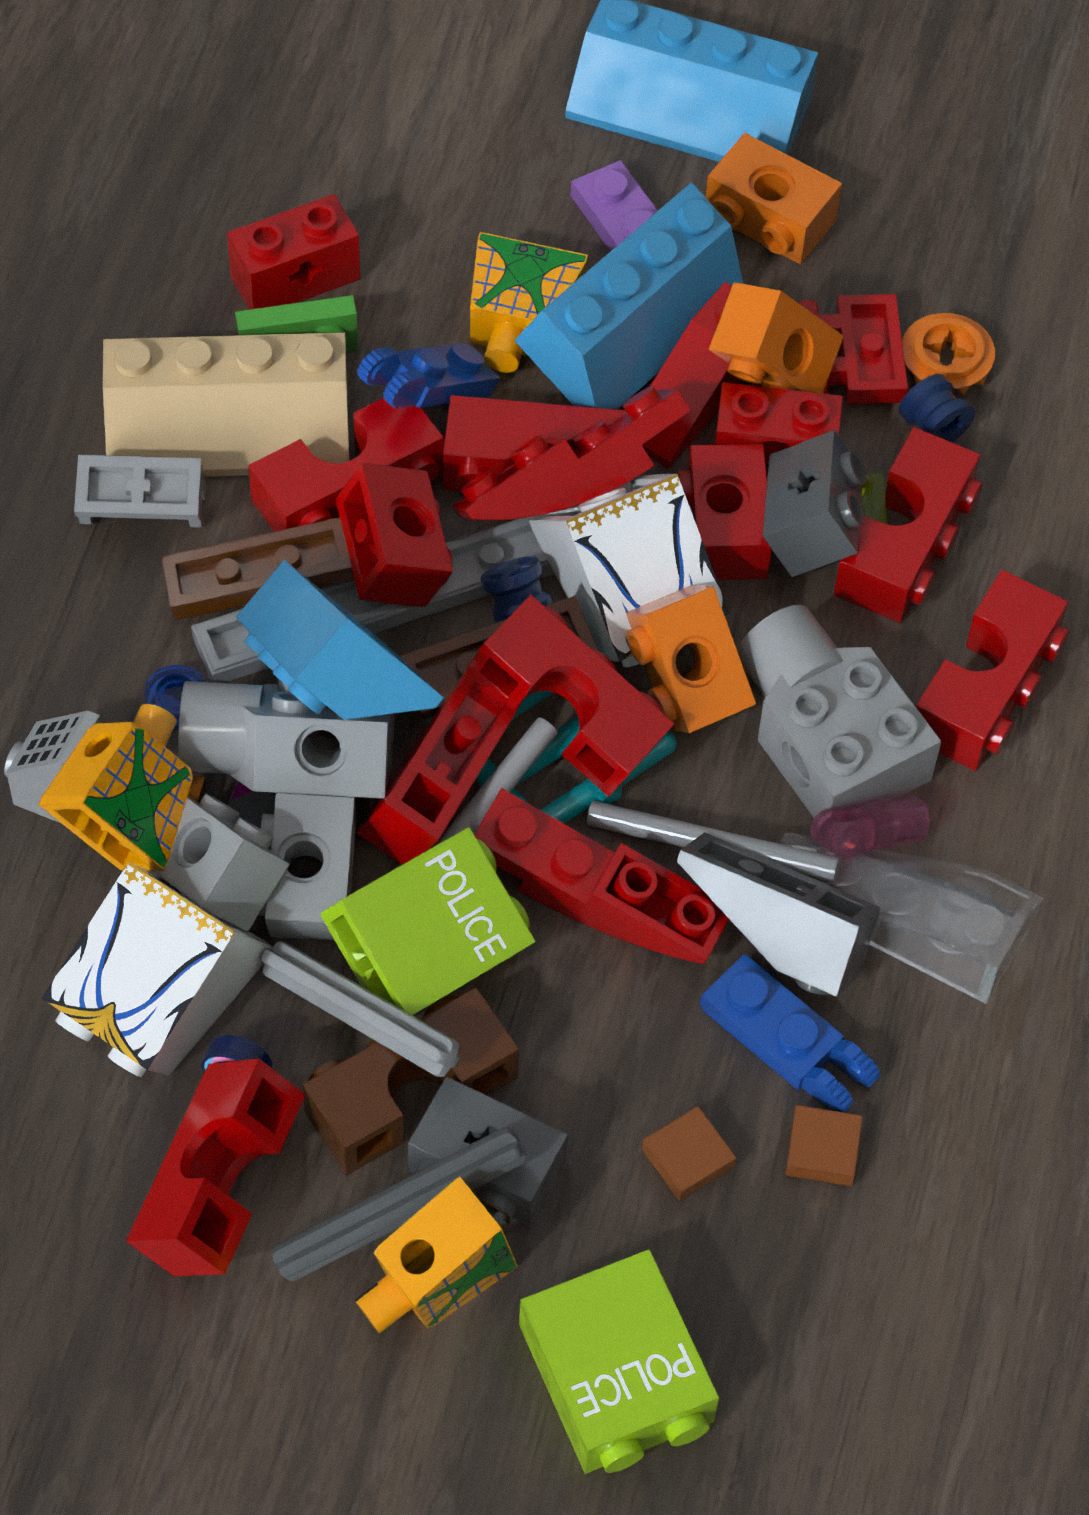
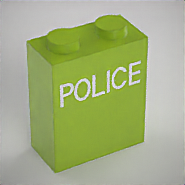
[319,827,536,1015]
[519,1249,719,1474]

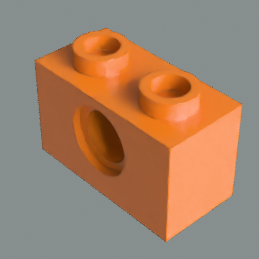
[706,132,842,265]
[709,282,844,394]
[626,585,756,733]

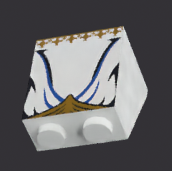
[529,474,729,667]
[42,862,273,1077]

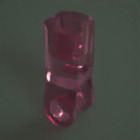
[810,794,930,859]

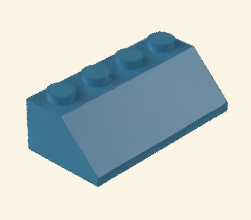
[565,0,818,162]
[514,182,743,410]
[236,559,444,720]

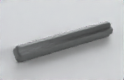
[272,1127,526,1281]

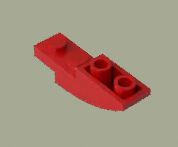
[451,386,691,520]
[474,788,729,964]

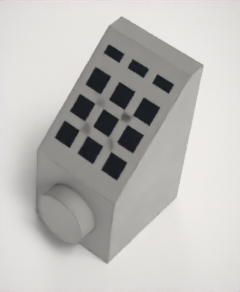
[4,711,101,824]

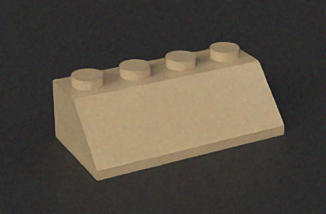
[103,333,349,477]

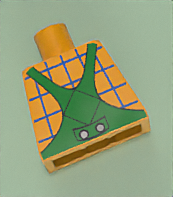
[470,232,588,373]
[38,704,193,870]
[354,1176,518,1334]

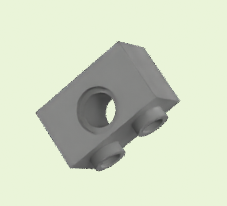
[152,793,289,932]
[258,793,357,941]

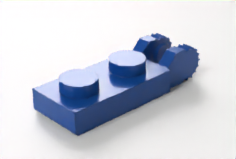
[357,342,500,409]
[699,954,881,1113]

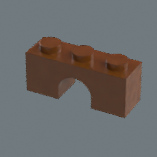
[302,987,519,1176]

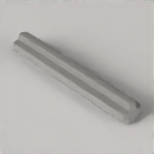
[261,941,461,1077]

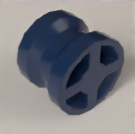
[899,374,975,443]
[480,556,554,623]

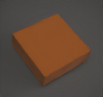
[785,1105,862,1187]
[641,1106,737,1202]

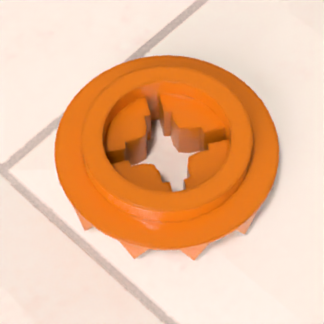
[902,313,995,395]

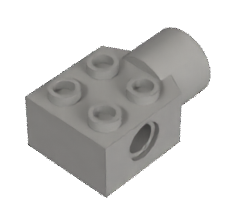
[737,605,941,835]
[178,679,395,799]

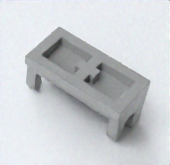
[74,455,206,528]

